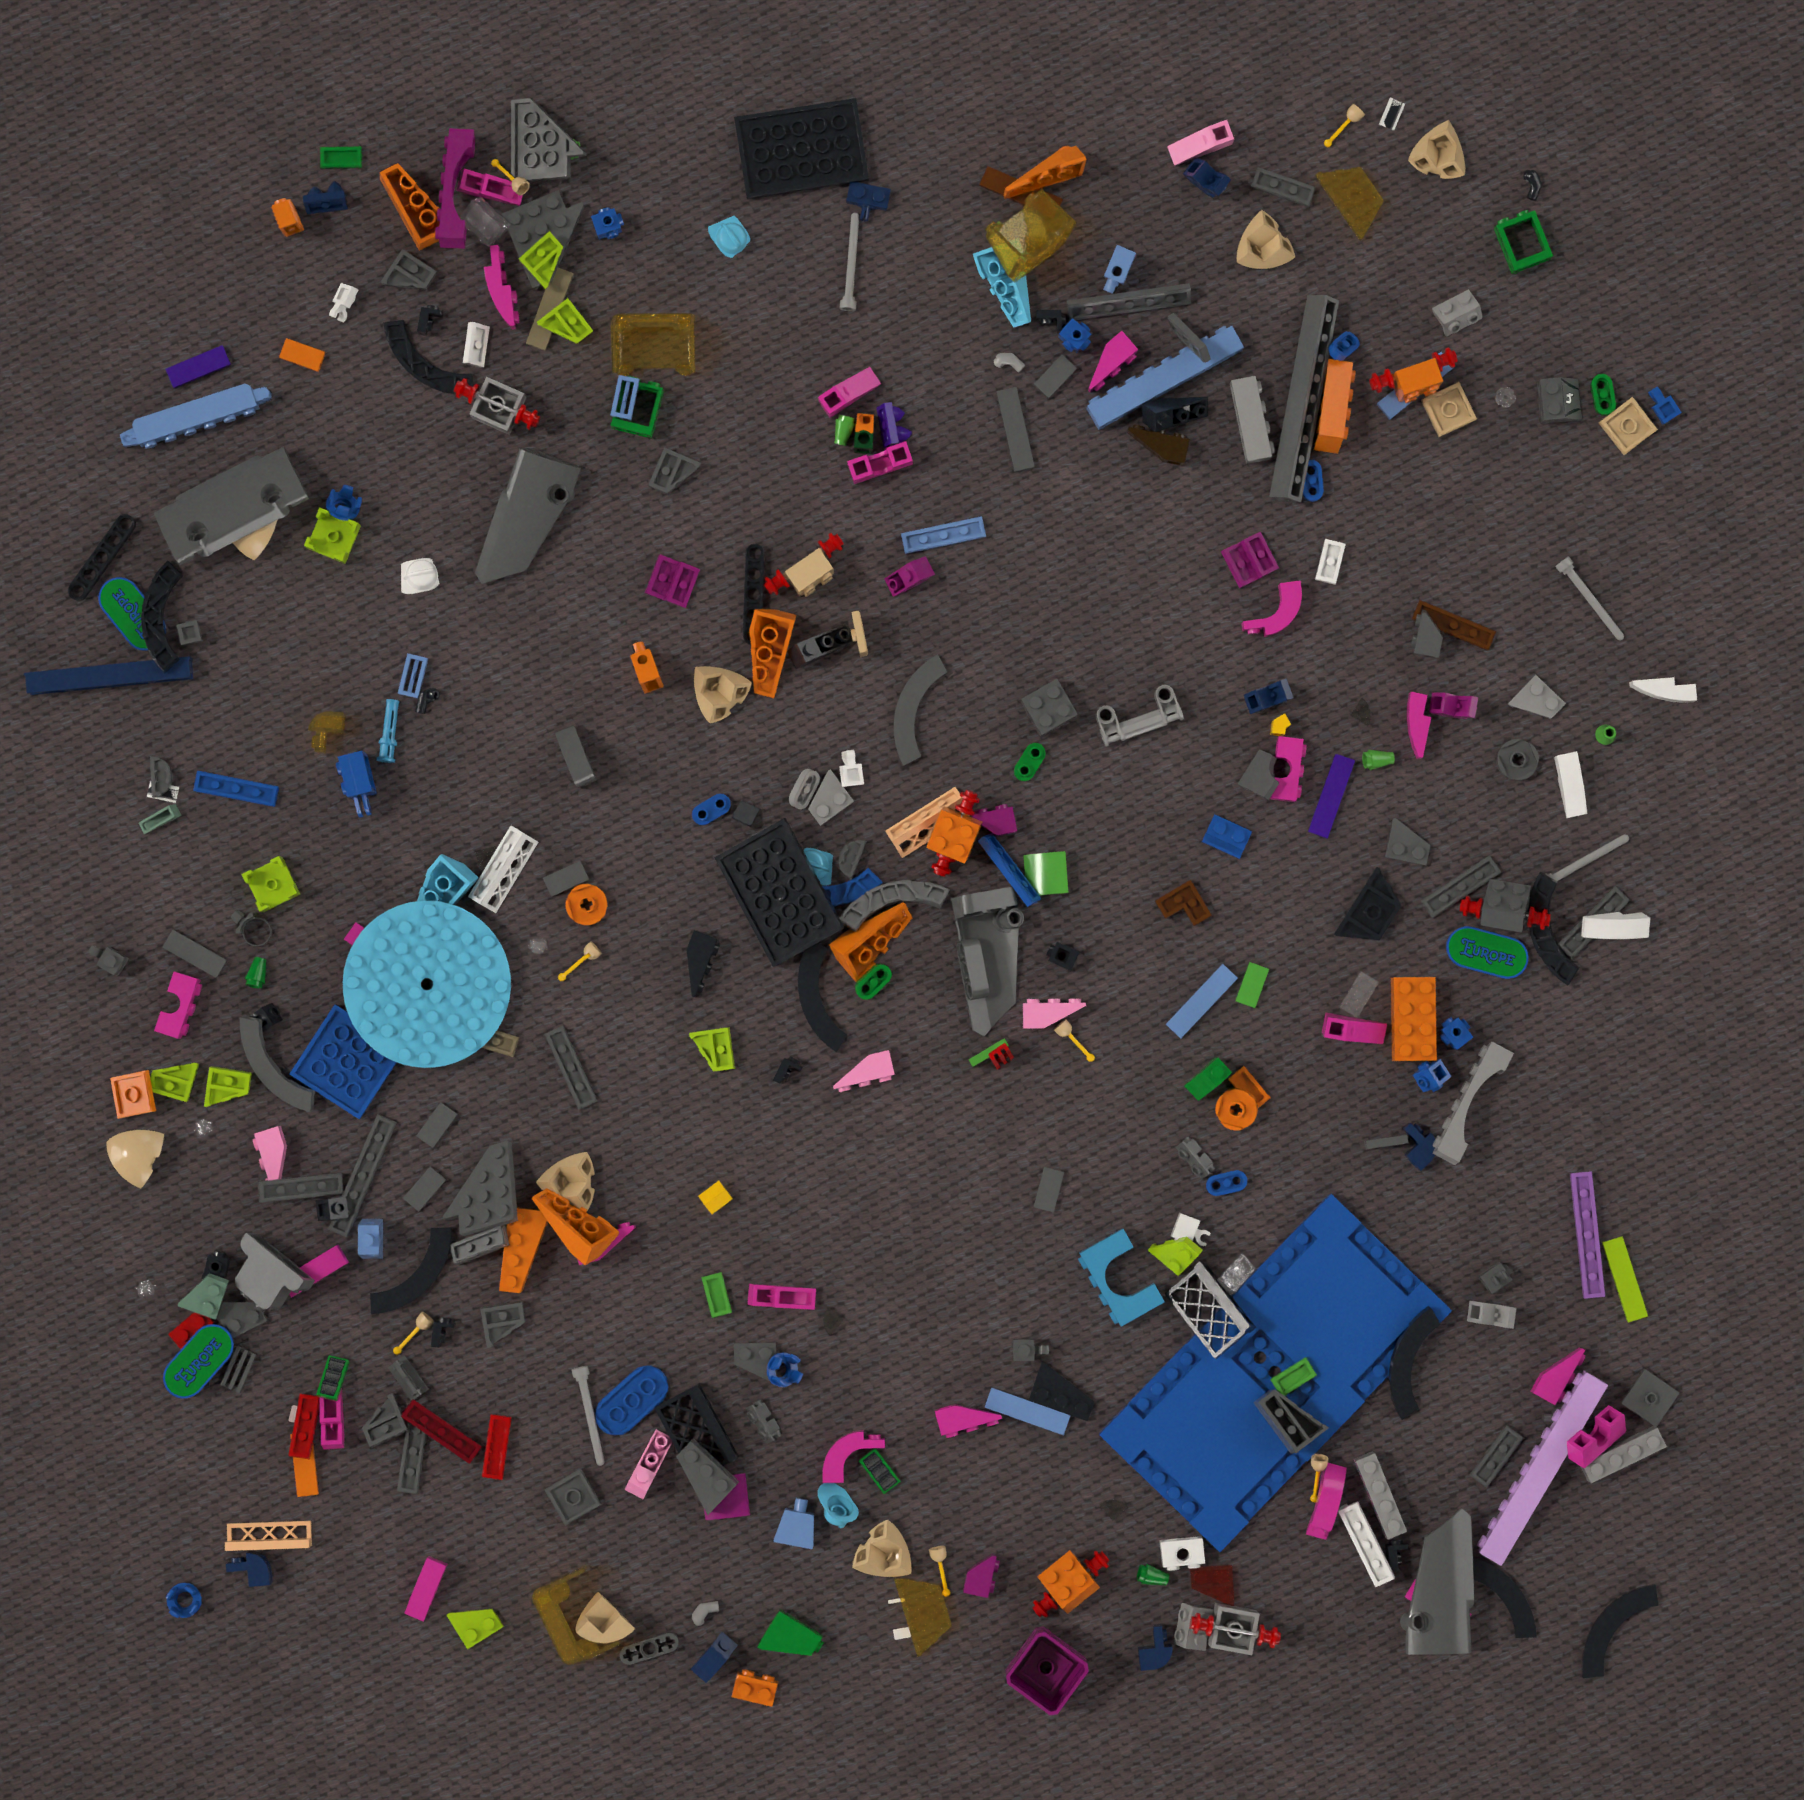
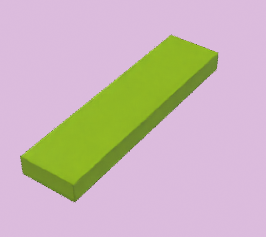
[1602,1236,1648,1323]

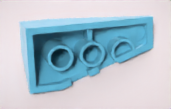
[973,238,1031,327]
[417,854,479,905]

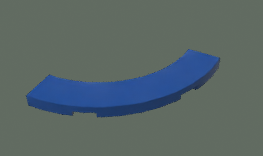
[823,868,883,907]

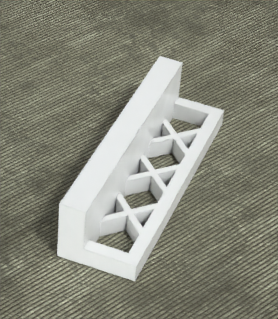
[468,826,538,913]
[1338,1501,1395,1587]

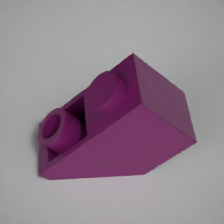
[884,556,935,597]
[971,804,1017,836]
[963,1554,1000,1598]

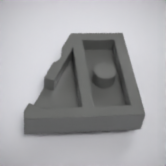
[648,448,701,495]

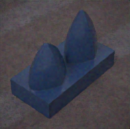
[303,181,348,214]

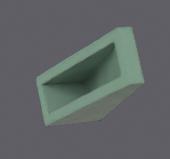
[139,804,182,834]

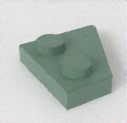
[178,1273,229,1320]

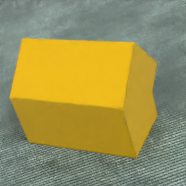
[1270,714,1291,736]
[698,1181,733,1214]

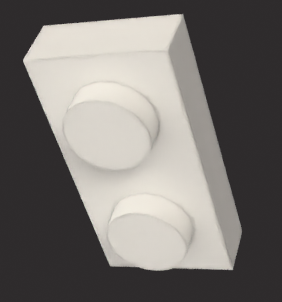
[463,322,490,368]
[1315,539,1346,585]

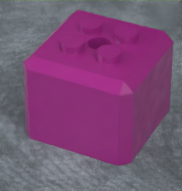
[1005,1626,1089,1715]

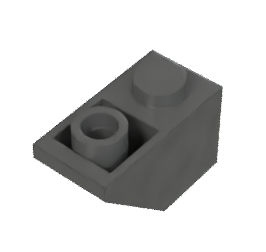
[1411,609,1443,658]

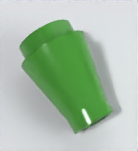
[834,414,855,446]
[1595,724,1616,745]
[1362,750,1395,770]

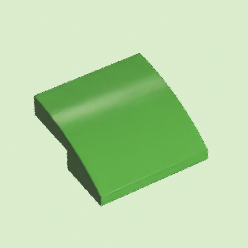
[1023,851,1068,896]

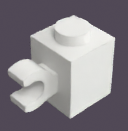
[1171,1213,1211,1246]

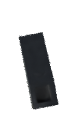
[1142,397,1208,432]
[787,623,856,669]
[686,930,720,998]

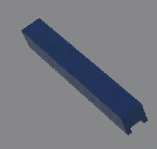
[24,657,194,695]

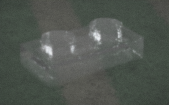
[1339,972,1379,1018]
[1217,1253,1256,1296]

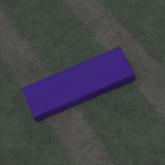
[165,345,231,389]

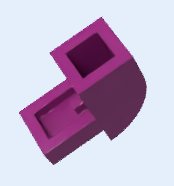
[1429,693,1478,719]

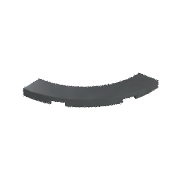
[894,654,947,766]
[840,880,950,932]
[240,1015,315,1112]

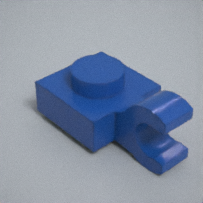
[1648,386,1682,425]

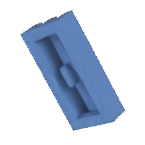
[611,375,640,421]
[398,653,428,699]

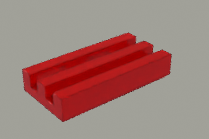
[988,1043,1014,1070]

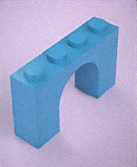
[1078,1228,1164,1327]

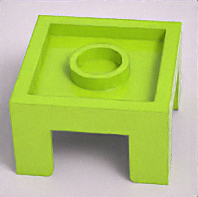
[304,507,361,564]
[241,856,300,913]

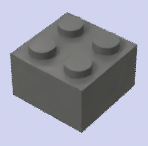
[1021,679,1078,737]

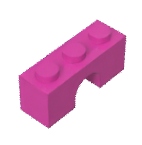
[847,441,913,484]
[1270,736,1307,802]
[154,972,202,1039]
[1567,1405,1626,1469]

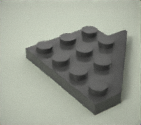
[511,98,587,182]
[502,190,584,290]
[443,1141,518,1236]

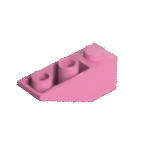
[1167,120,1234,166]
[1023,999,1086,1029]
[833,1050,895,1092]
[253,1126,287,1180]
[625,1429,672,1499]

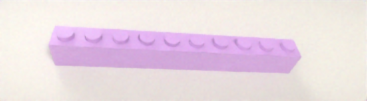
[1477,1370,1608,1566]

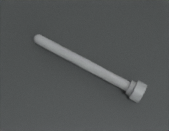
[840,212,859,311]
[1555,556,1624,641]
[1546,834,1629,881]
[571,1366,605,1466]

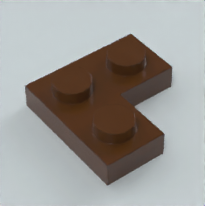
[1155,880,1212,926]

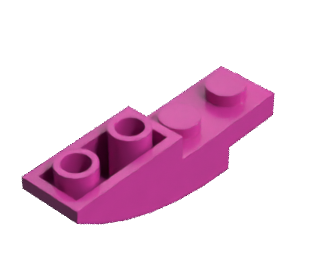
[484,245,519,330]

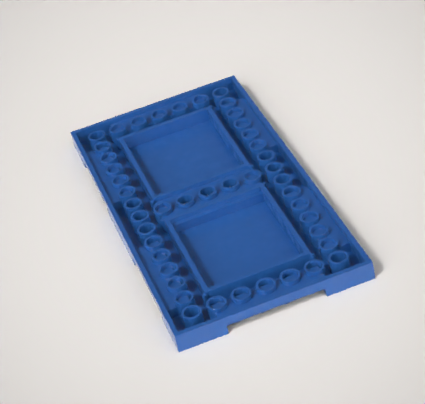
[1099,1194,1452,1552]

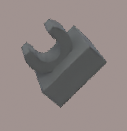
[177,620,203,646]

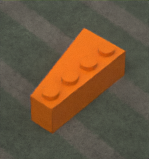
[1314,359,1356,454]

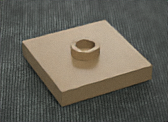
[1421,382,1477,437]
[1599,397,1658,455]
[851,611,868,657]

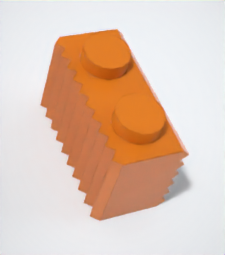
[271,198,304,237]

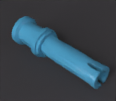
[376,699,400,763]

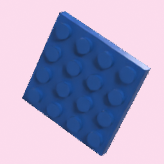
[290,1004,397,1119]

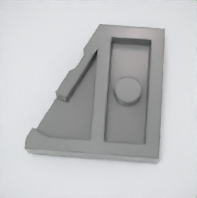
[1508,675,1566,719]
[808,769,854,826]

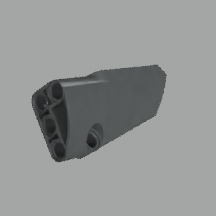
[951,887,1024,1037]

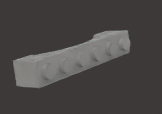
[1433,1042,1514,1165]

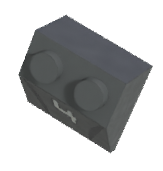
[1537,377,1582,424]

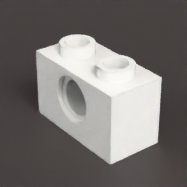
[1160,1536,1205,1570]

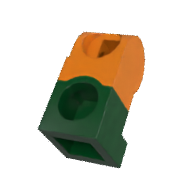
[854,413,874,454]

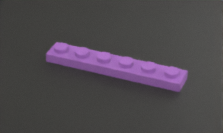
[1570,1171,1605,1299]

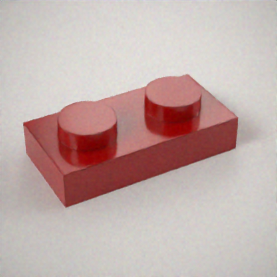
[168,1312,214,1349]

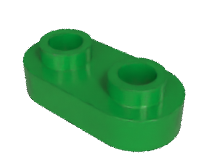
[1590,374,1616,416]
[1014,743,1046,782]
[855,963,892,1000]

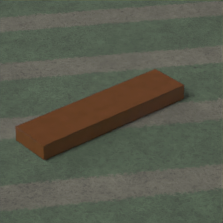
[979,166,1063,219]
[1411,600,1496,651]

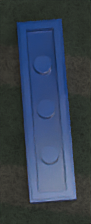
[193,771,279,807]
[978,833,1041,907]

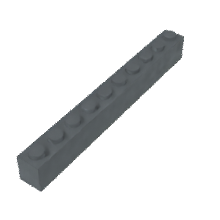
[1269,295,1339,502]

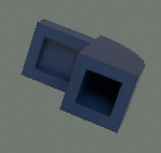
[1183,158,1231,198]
[1244,678,1293,714]
[1402,1123,1435,1171]
[226,1551,273,1587]
[1138,1624,1173,1671]
[690,1632,738,1683]

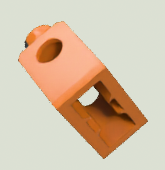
[630,642,664,694]

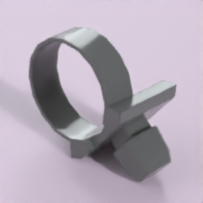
[231,910,272,947]

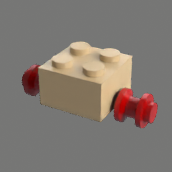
[763,533,844,597]

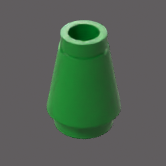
[245,957,267,989]
[1137,1564,1169,1586]

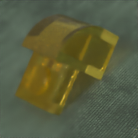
[308,711,346,754]

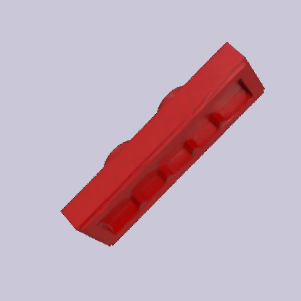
[482,1414,512,1480]

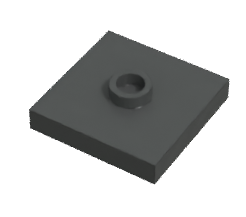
[1621,1369,1679,1427]
[544,1468,602,1526]

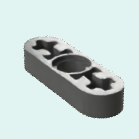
[620,1632,679,1665]

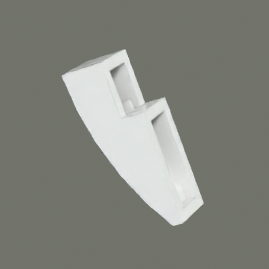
[1629,677,1697,702]
[1554,751,1587,818]
[1581,912,1650,939]

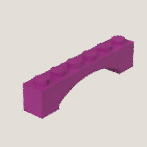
[435,128,476,249]

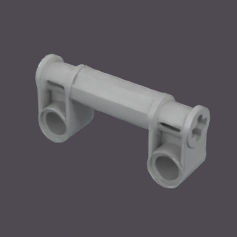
[1096,685,1184,747]

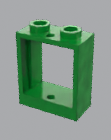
[1494,210,1553,274]
[611,376,664,439]

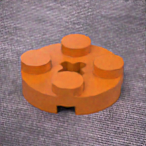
[566,884,608,926]
[1215,1088,1258,1130]

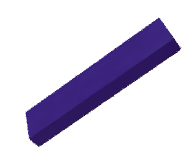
[1308,754,1355,839]

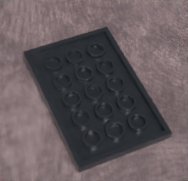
[734,98,869,199]
[714,818,845,967]

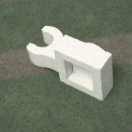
[329,283,358,322]
[839,750,864,787]

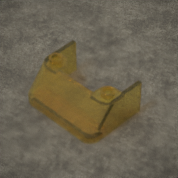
[532,1564,622,1665]

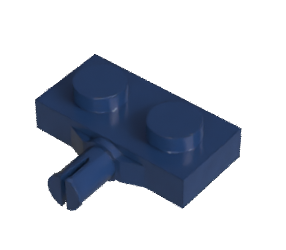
[846,182,891,221]

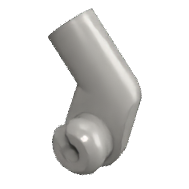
[994,353,1025,373]
[692,1601,719,1626]

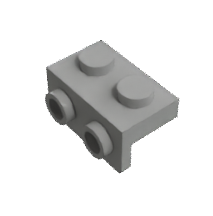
[1432,289,1482,336]
[1174,1603,1214,1651]

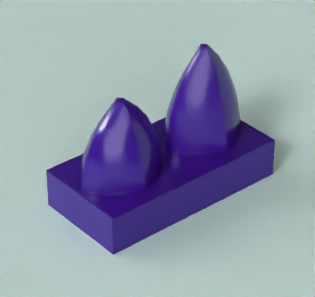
[876,402,912,448]

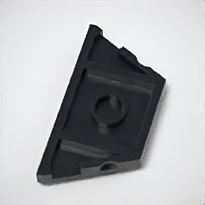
[1333,867,1402,941]

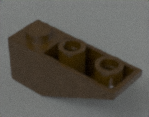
[1127,425,1190,466]

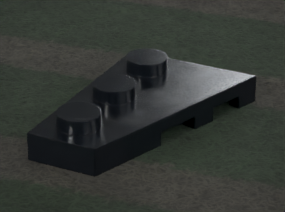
[1028,1361,1094,1421]

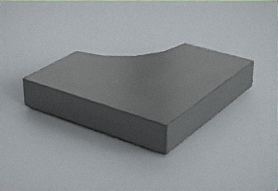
[1238,749,1279,800]

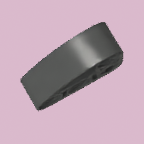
[555,725,597,788]

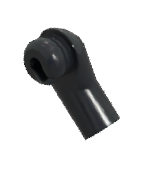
[1523,170,1542,201]
[415,688,440,714]

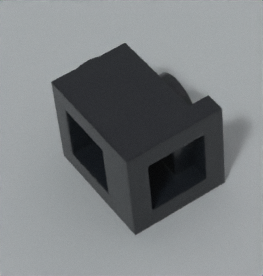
[1046,942,1080,971]
[202,1251,231,1279]

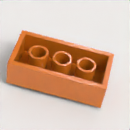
[1391,977,1437,1061]

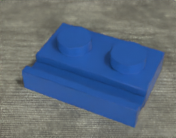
[1202,814,1252,859]

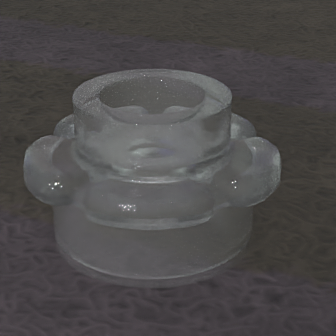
[1495,387,1516,408]
[528,938,548,954]
[193,1119,214,1137]
[135,1281,156,1297]

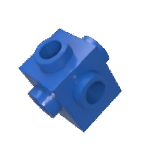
[591,207,624,240]
[1058,318,1091,353]
[1439,1017,1473,1050]
[1413,1059,1451,1092]

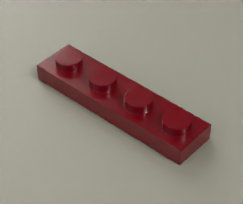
[401,1399,482,1464]

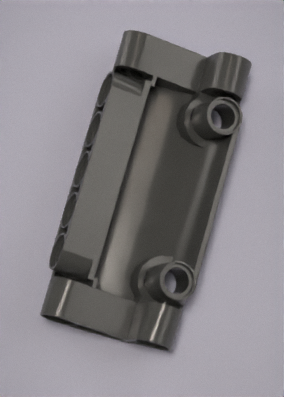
[154,446,309,565]

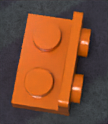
[732,1669,778,1707]

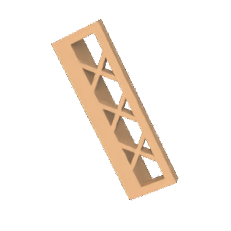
[885,787,970,858]
[225,1521,312,1551]

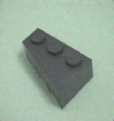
[1253,1389,1328,1454]
[676,1439,739,1515]

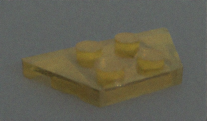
[1315,167,1384,241]
[894,1577,952,1657]

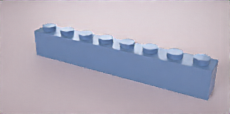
[1087,326,1244,430]

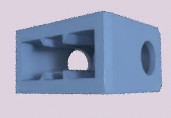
[1103,245,1136,294]
[358,1219,383,1259]
[774,1498,814,1549]

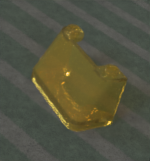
[985,189,1077,283]
[611,313,696,376]

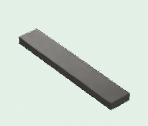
[1067,283,1191,321]
[328,1114,397,1238]

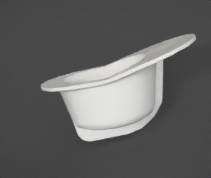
[401,558,440,594]

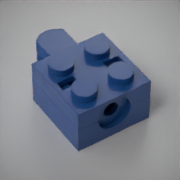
[336,751,377,818]

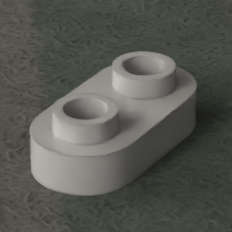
[789,769,820,809]

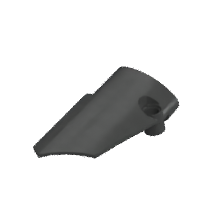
[475,447,581,584]
[1400,1508,1474,1655]

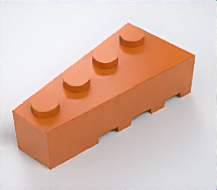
[380,163,440,251]
[499,1207,548,1293]

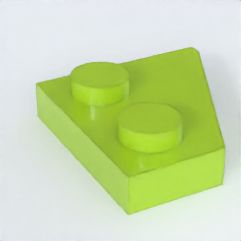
[519,231,563,289]
[536,298,593,344]
[689,1027,735,1072]
[150,1063,199,1102]
[204,1066,252,1107]
[1148,1237,1203,1276]
[446,1608,504,1650]

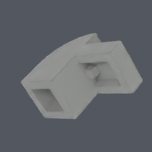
[1467,1301,1516,1329]

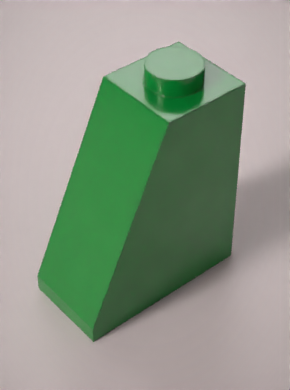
[1184,1057,1232,1101]
[757,1609,824,1656]

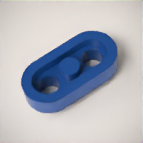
[1328,331,1360,361]
[1303,460,1324,502]
[692,794,731,825]
[1206,1170,1247,1196]

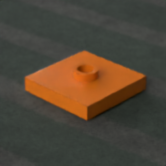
[110,1070,156,1119]

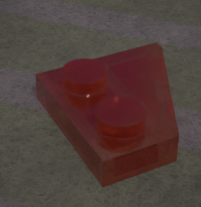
[1190,1565,1234,1606]

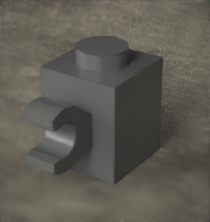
[88,945,129,976]
[1478,1262,1513,1294]
[1013,1338,1049,1361]

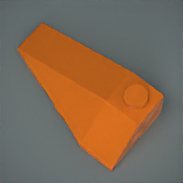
[1003,146,1087,199]
[749,609,796,698]
[829,902,912,982]
[532,1188,619,1265]

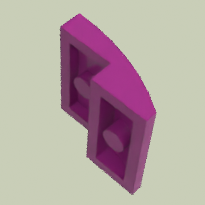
[1221,532,1279,589]
[645,554,700,608]
[704,1473,750,1520]

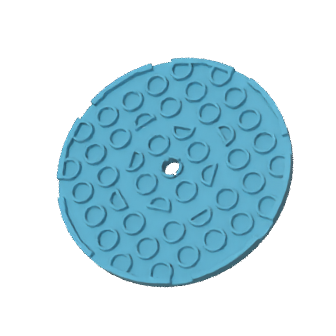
[343,901,511,1068]

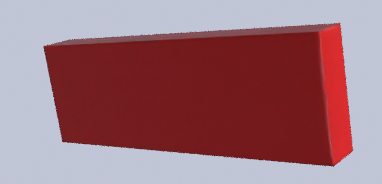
[288,1394,320,1460]

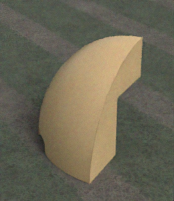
[1408,120,1465,179]
[1237,210,1295,269]
[233,520,277,560]
[694,666,752,723]
[107,1130,164,1188]
[536,1152,595,1211]
[852,1520,912,1577]
[576,1592,635,1643]

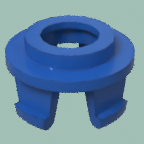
[326,485,362,521]
[767,1353,803,1387]
[166,1583,202,1618]

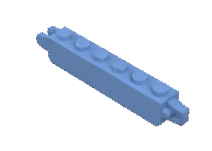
[120,384,272,449]

